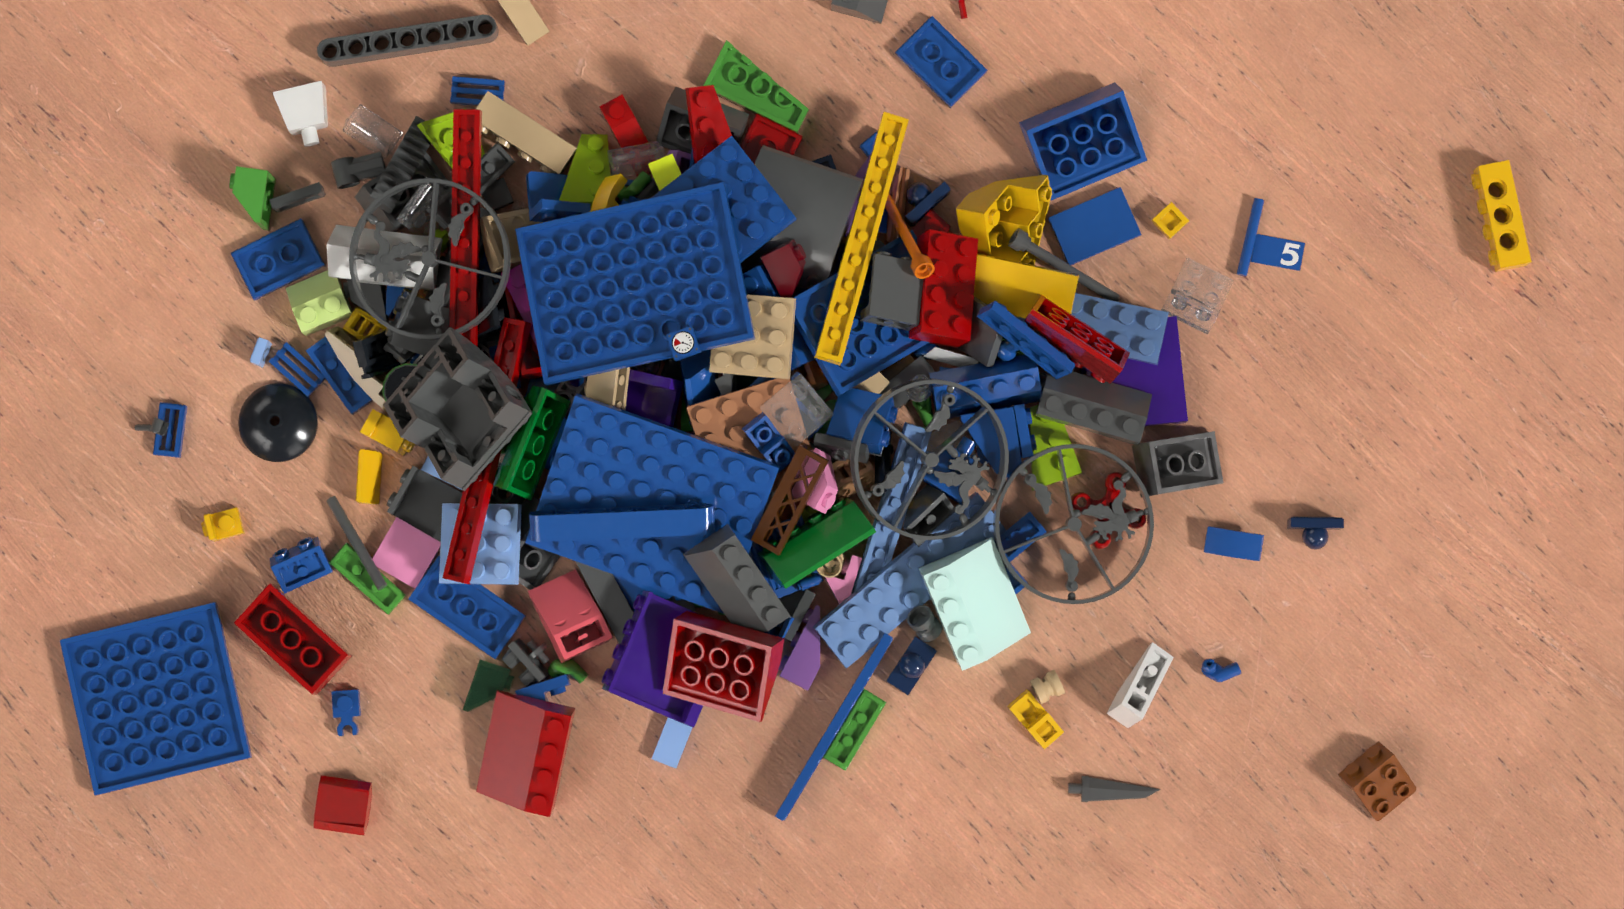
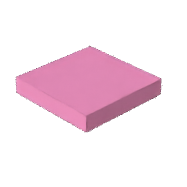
[372,517,441,589]

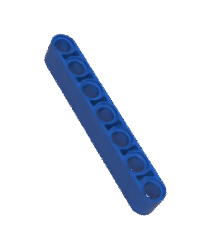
[529,503,715,542]

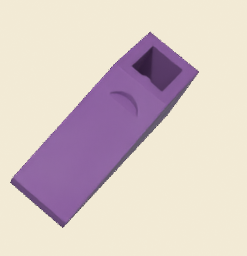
[779,605,820,691]

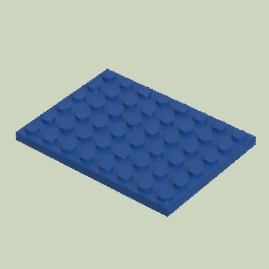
[515,182,755,385]
[525,393,780,614]

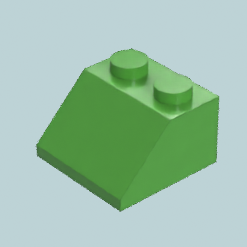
[229,166,276,231]

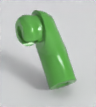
[616,171,652,201]
[912,393,934,428]
[548,659,589,684]

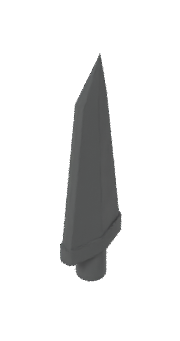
[1068,776,1161,802]

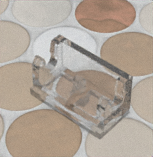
[607,141,665,177]

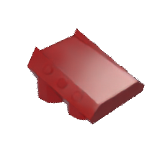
[313,775,372,836]

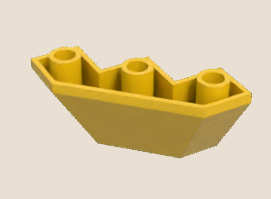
[956,175,1052,265]

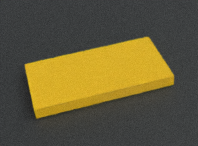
[974,253,1079,318]

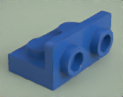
[270,537,333,594]

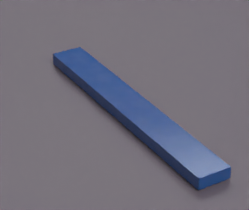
[775,633,893,821]

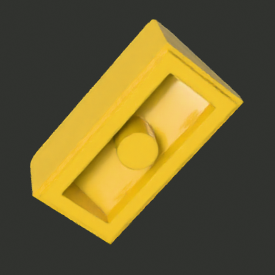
[355,449,382,505]

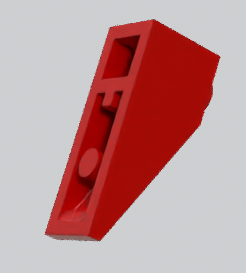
[599,94,658,176]

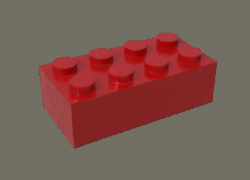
[909,229,978,347]
[234,583,352,695]

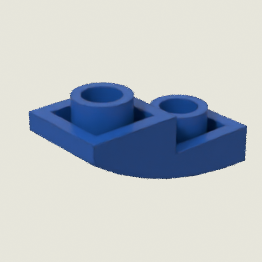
[742,412,795,474]
[1204,526,1264,561]

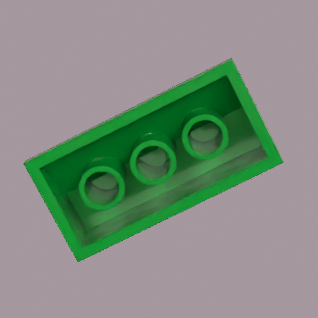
[493,386,570,500]
[758,497,876,589]

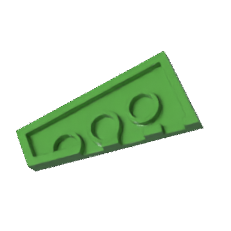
[703,40,809,133]

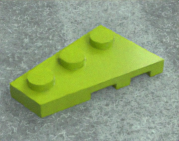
[417,108,485,168]
[559,134,610,207]
[1030,404,1082,491]

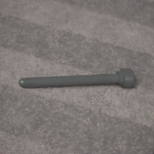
[1008,228,1120,302]

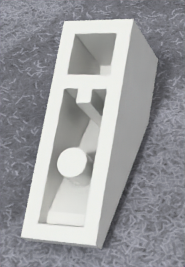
[1107,642,1174,728]

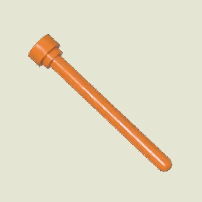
[885,194,935,279]

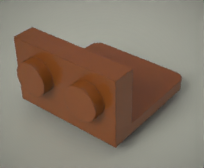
[1338,741,1416,821]

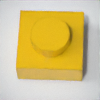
[1152,202,1189,240]

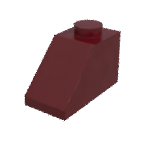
[761,239,806,298]

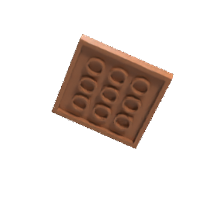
[686,378,810,493]

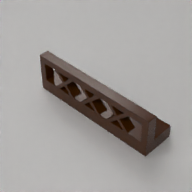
[751,444,829,555]

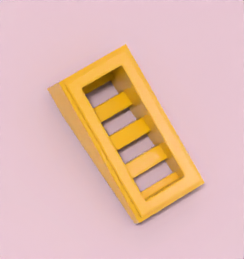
[343,307,387,339]

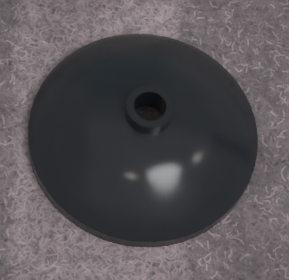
[238,383,318,462]

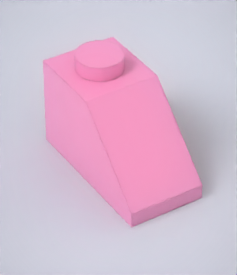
[792,448,838,514]

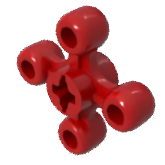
[1071,472,1147,549]

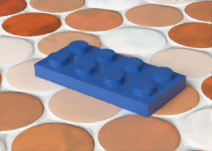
[409,556,526,660]

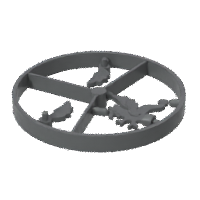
[349,178,511,340]
[850,378,1009,540]
[993,444,1154,604]

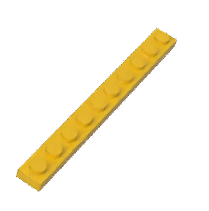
[814,112,909,366]

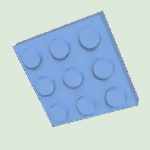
[439,503,522,585]

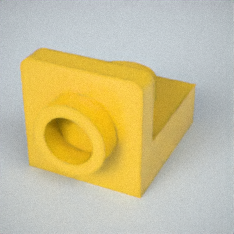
[201,507,245,542]

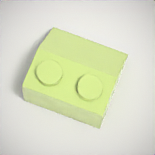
[286,270,353,336]

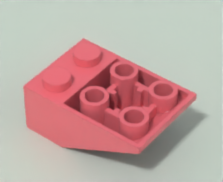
[527,569,613,663]

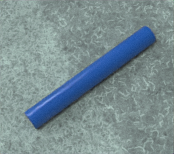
[1237,198,1264,277]

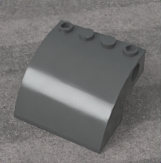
[741,145,863,290]
[383,327,532,491]

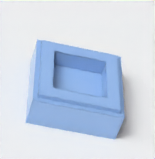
[250,337,272,368]

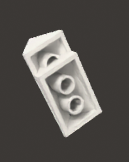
[327,225,443,290]

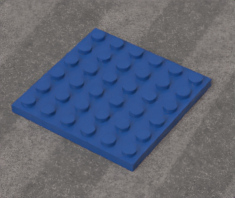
[60,602,252,796]

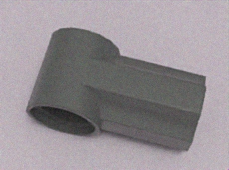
[331,152,386,189]

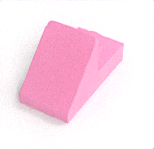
[824,555,862,604]

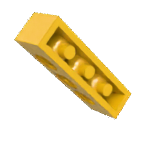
[1471,160,1532,272]

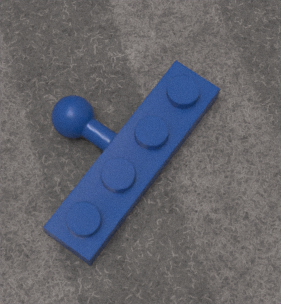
[977,301,1076,379]

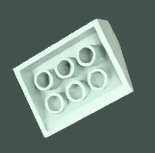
[919,537,1031,671]

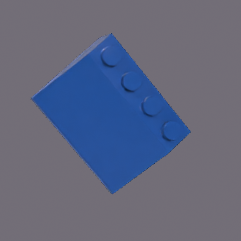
[1019,82,1147,201]

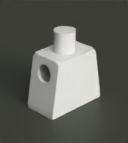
[273,81,328,147]

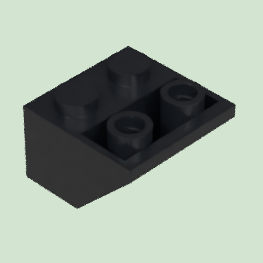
[478,276,507,344]

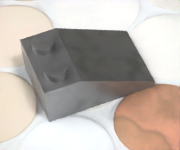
[1132,431,1224,497]

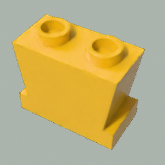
[360,409,415,456]

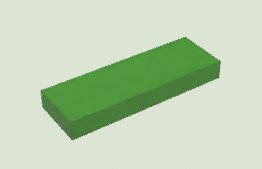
[329,542,406,615]
[823,689,886,771]

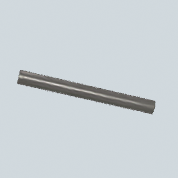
[326,496,387,590]

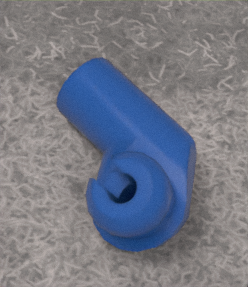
[1201,659,1241,683]

